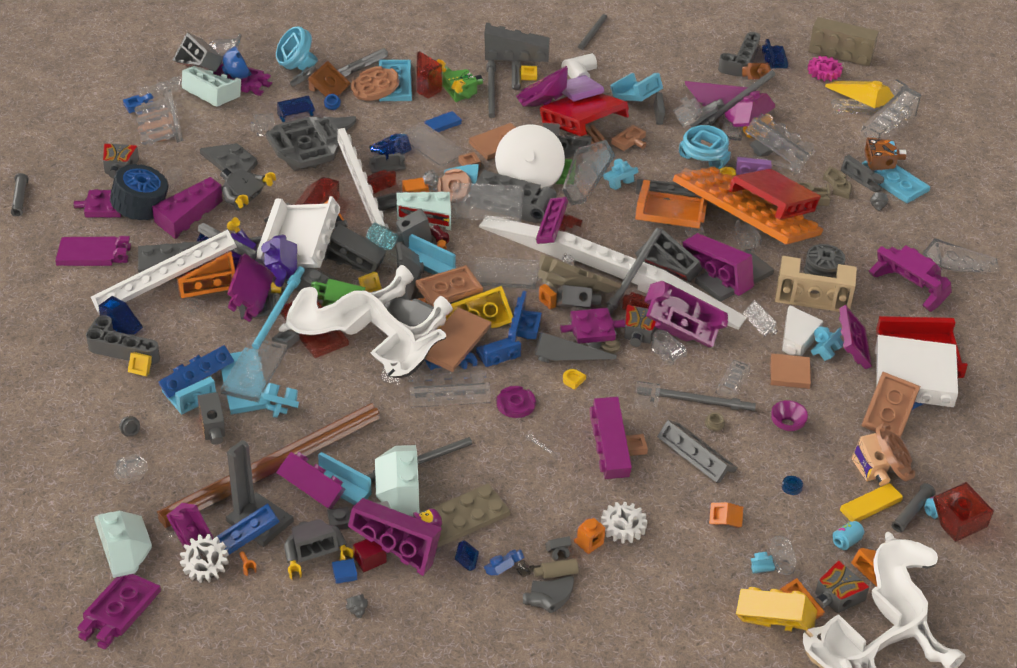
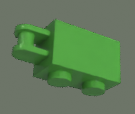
[311,279,366,307]

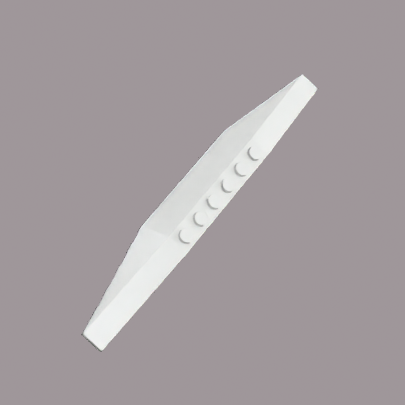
[479,216,746,330]

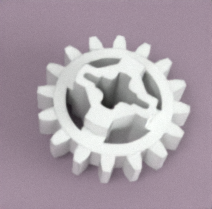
[601,502,647,543]
[180,534,229,583]

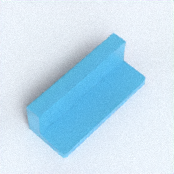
[408,234,456,275]
[318,452,371,505]

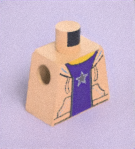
[851,433,891,486]

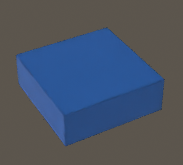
[332,558,358,584]

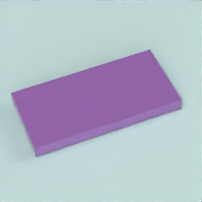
[562,75,604,101]

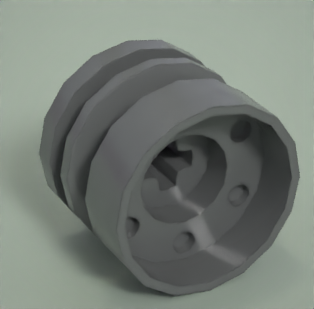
[803,244,846,278]

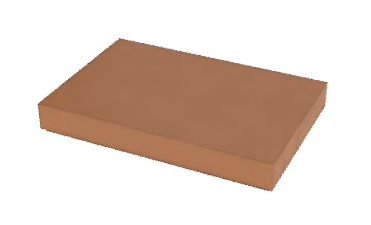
[469,123,516,160]
[416,265,483,307]
[861,372,921,437]

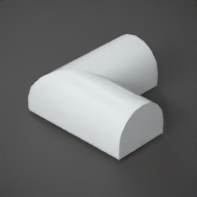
[561,53,597,79]

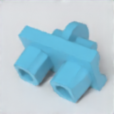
[603,159,638,190]
[811,327,844,361]
[260,383,299,418]

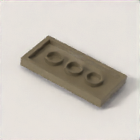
[421,483,510,548]

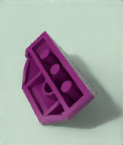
[516,66,568,107]
[685,81,748,106]
[724,91,775,127]

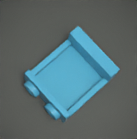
[610,73,663,101]

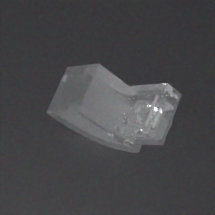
[672,96,703,128]

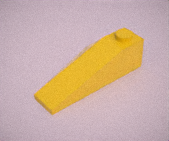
[825,81,896,108]
[437,286,513,329]

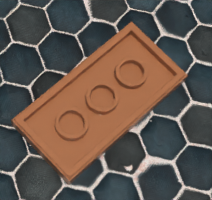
[425,307,491,372]

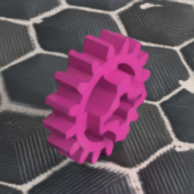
[807,56,843,81]

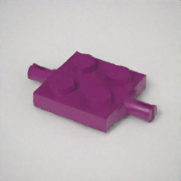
[74,189,121,217]
[560,308,625,344]

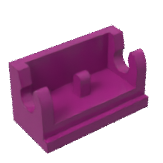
[166,503,214,549]

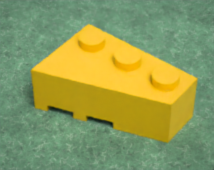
[736,587,817,632]

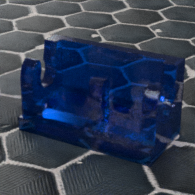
[277,95,315,123]

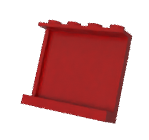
[540,94,629,136]
[729,168,821,220]
[876,316,968,379]

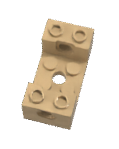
[775,256,857,312]

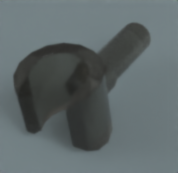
[516,560,541,577]

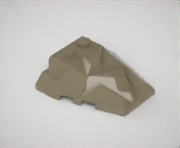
[538,254,622,293]

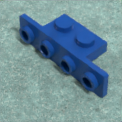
[508,291,542,343]
[158,345,234,398]

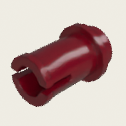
[430,225,450,244]

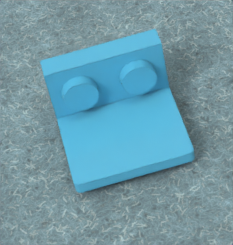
[162,376,216,415]

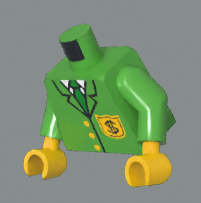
[435,59,483,102]

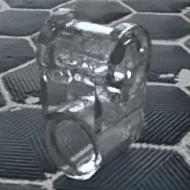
[651,330,687,366]

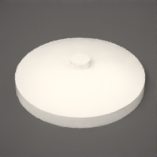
[495,125,565,189]

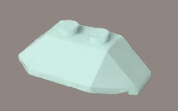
[375,445,419,517]
[94,511,152,578]

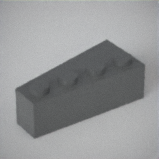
[138,241,203,278]

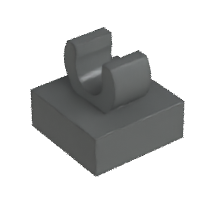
[545,536,572,561]

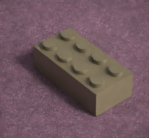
[809,17,879,67]

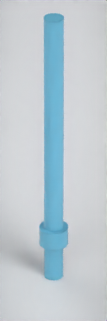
[252,266,305,349]

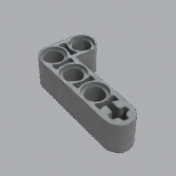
[718,32,760,77]
[86,315,160,365]

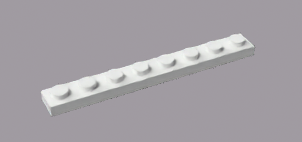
[338,128,389,243]
[91,230,237,315]

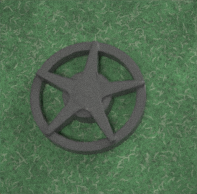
[290,66,316,86]

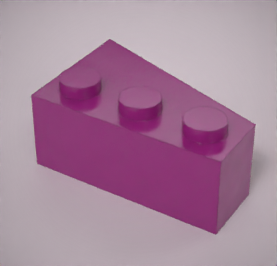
[276,452,346,509]

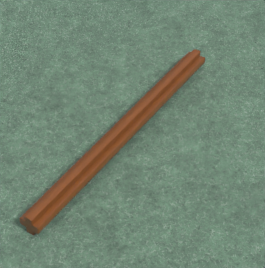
[157,403,380,529]

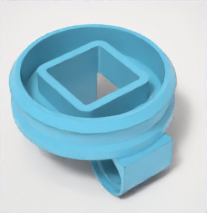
[276,26,318,71]
[679,125,731,169]

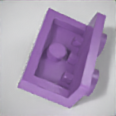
[736,157,772,175]

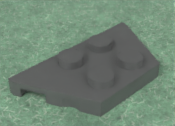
[200,143,258,174]

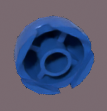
[222,46,252,80]

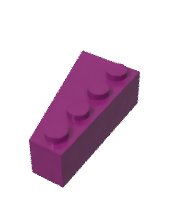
[152,177,223,239]
[682,233,754,296]
[590,397,632,479]
[348,498,442,576]

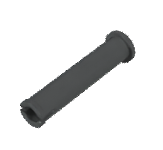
[11,173,29,216]
[891,483,936,533]

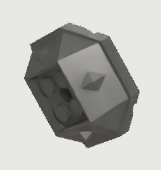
[266,117,340,171]

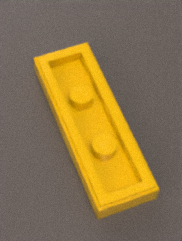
[840,483,903,522]

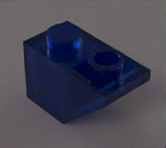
[98,296,143,335]

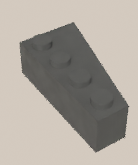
[484,22,550,62]

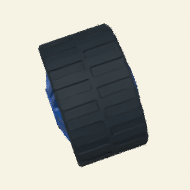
[110,164,169,220]

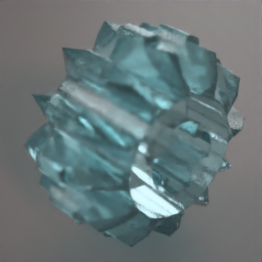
[366,223,398,250]

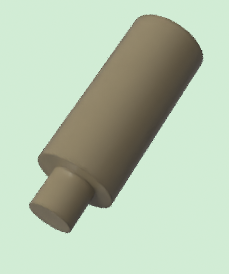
[534,558,579,579]

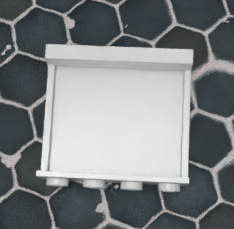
[255,196,340,269]
[875,335,958,407]

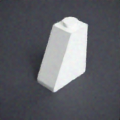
[782,306,823,356]

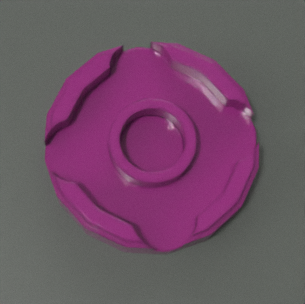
[496,386,536,418]

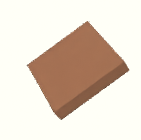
[770,353,811,389]

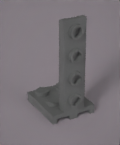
[226,440,294,547]

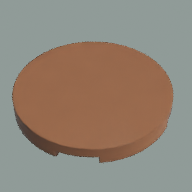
[351,66,400,101]
[876,423,915,482]

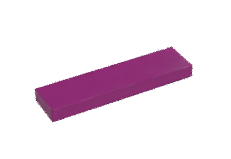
[536,197,568,244]

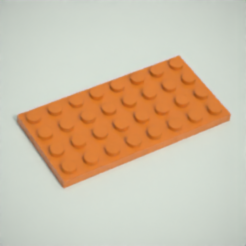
[673,167,823,245]

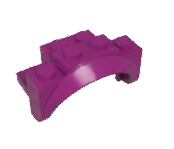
[869,245,952,312]
[645,281,728,348]

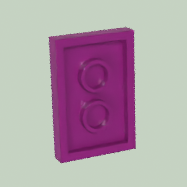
[839,305,872,369]

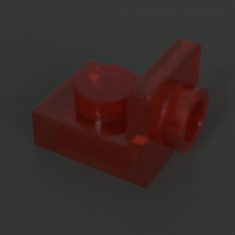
[559,214,583,232]

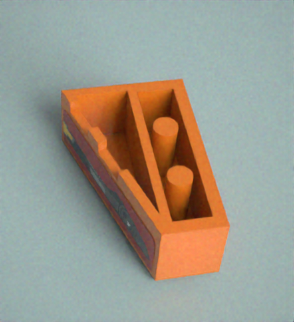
[176,251,235,298]

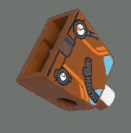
[864,137,906,171]

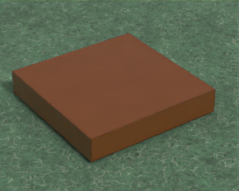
[308,61,351,97]

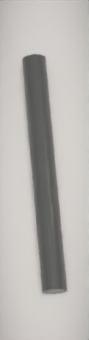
[578,14,607,50]

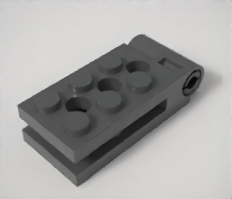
[470,170,557,223]

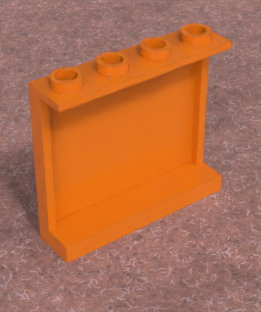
[635,180,708,228]

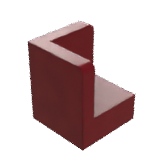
[353,539,387,573]

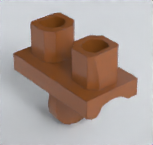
[742,63,771,80]

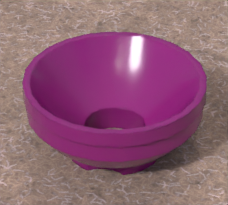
[771,400,808,431]

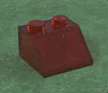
[416,51,442,98]
[933,482,994,542]

